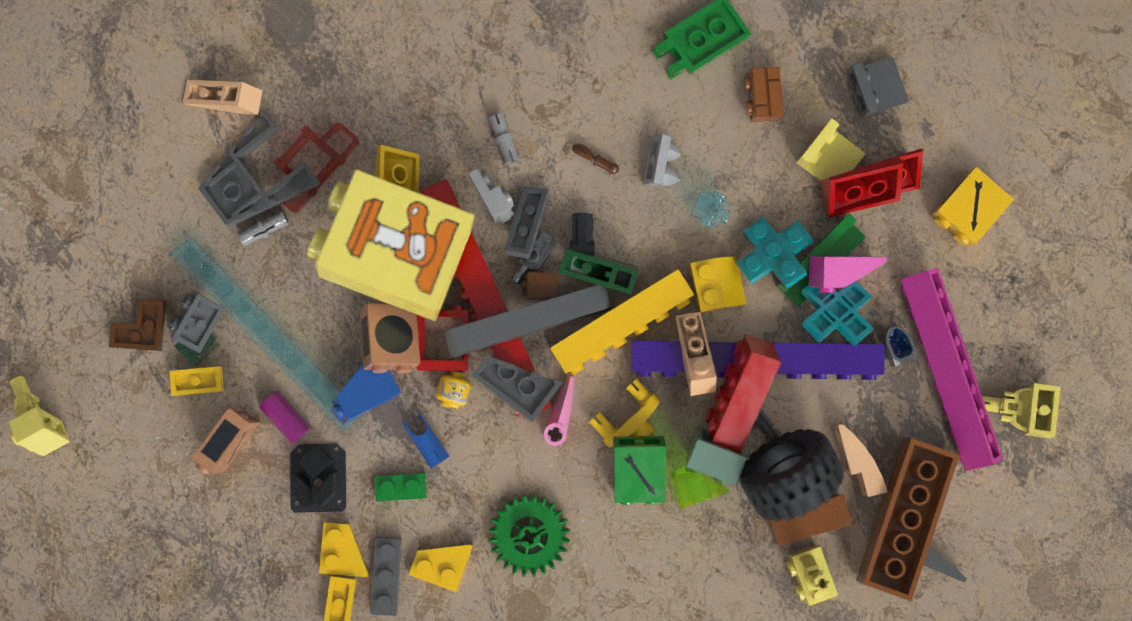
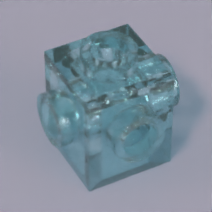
[690,189,731,229]

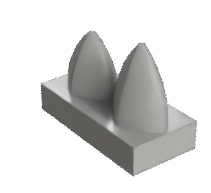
[642,134,681,187]

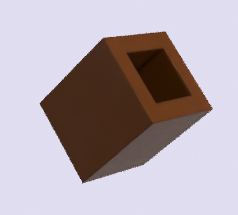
[522,272,558,300]

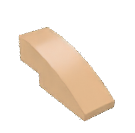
[833,424,888,497]

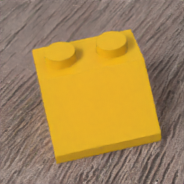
[688,256,747,314]

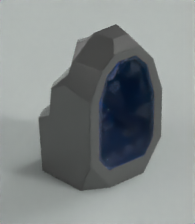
[883,323,918,367]

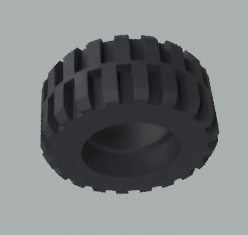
[739,429,844,522]

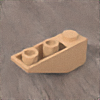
[676,312,717,396]

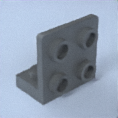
[846,57,909,118]
[168,290,225,353]

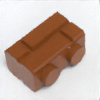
[744,67,784,123]

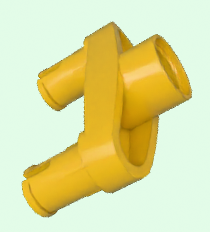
[588,378,661,448]

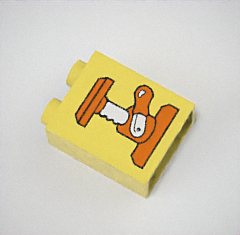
[308,170,475,321]

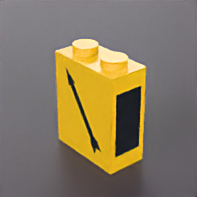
[931,167,1014,247]

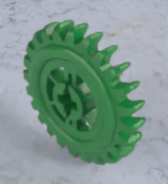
[488,494,571,577]

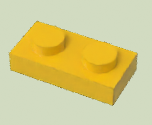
[169,366,224,396]
[324,575,357,621]

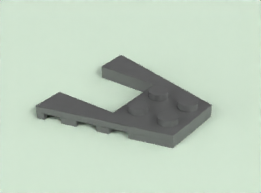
[198,109,321,227]

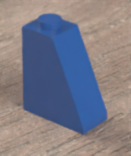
[332,363,401,425]

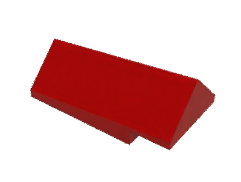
[820,148,924,218]

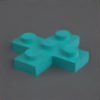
[736,217,813,289]
[801,281,874,346]

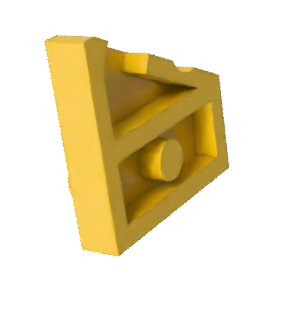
[319,522,369,577]
[409,544,473,592]

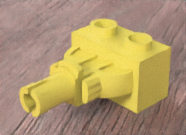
[9,376,70,456]
[982,383,1061,439]
[786,544,838,606]

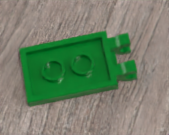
[652,0,752,80]

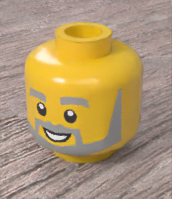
[435,371,471,410]

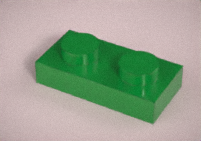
[374,473,427,502]

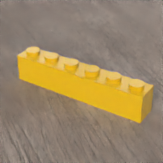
[550,269,694,376]

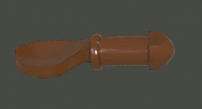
[572,144,619,174]

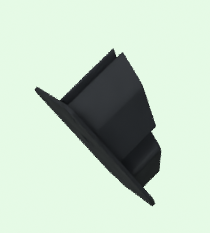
[290,444,346,513]

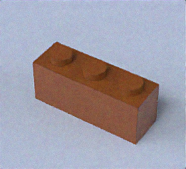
[769,493,852,546]

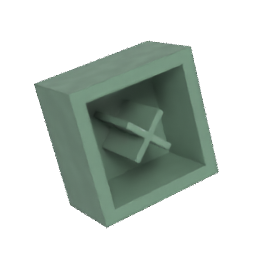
[687,426,746,485]

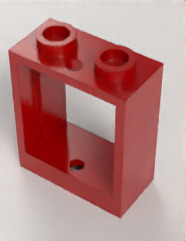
[417,305,470,371]

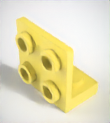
[796,119,865,181]

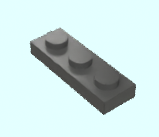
[504,186,549,259]
[371,537,402,616]

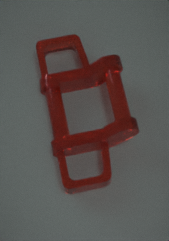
[273,123,360,214]

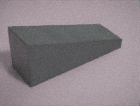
[924,546,967,583]

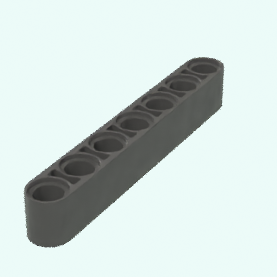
[443,285,612,357]

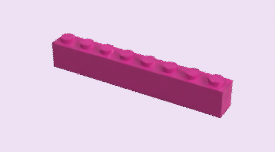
[901,268,1003,471]

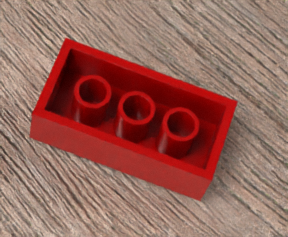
[705,334,781,452]

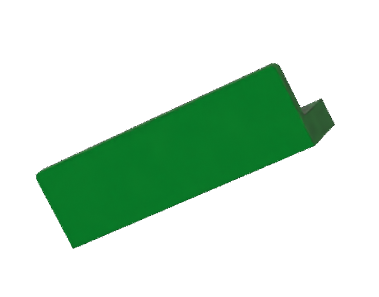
[776,213,865,306]

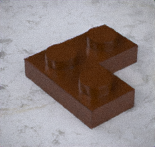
[109,299,166,351]

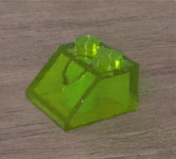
[666,467,730,509]

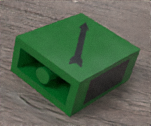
[613,436,666,505]

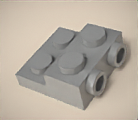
[469,169,514,225]

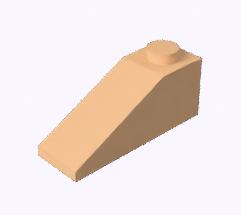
[182,80,262,115]

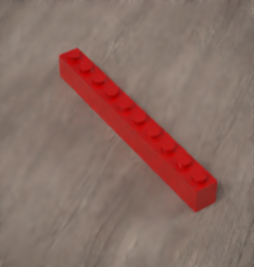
[420,179,552,419]

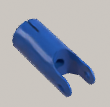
[402,410,450,469]

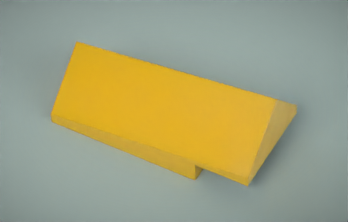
[375,145,420,194]

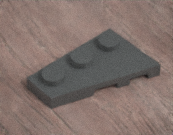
[471,356,563,424]

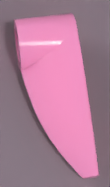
[544,375,574,446]

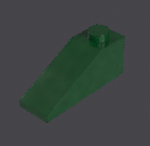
[558,248,639,294]

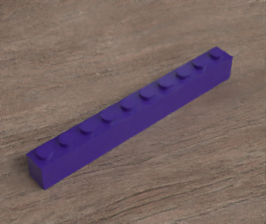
[631,341,884,380]

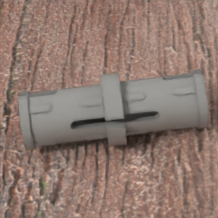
[488,113,520,165]
[237,210,289,247]

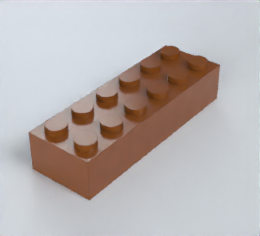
[856,437,960,602]

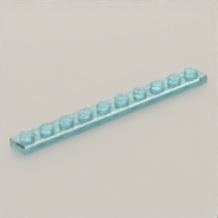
[171,237,364,433]

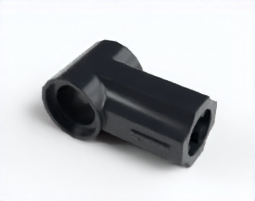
[569,213,595,255]

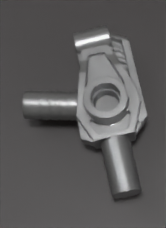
[510,229,556,284]

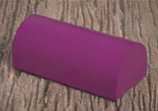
[259,391,312,445]

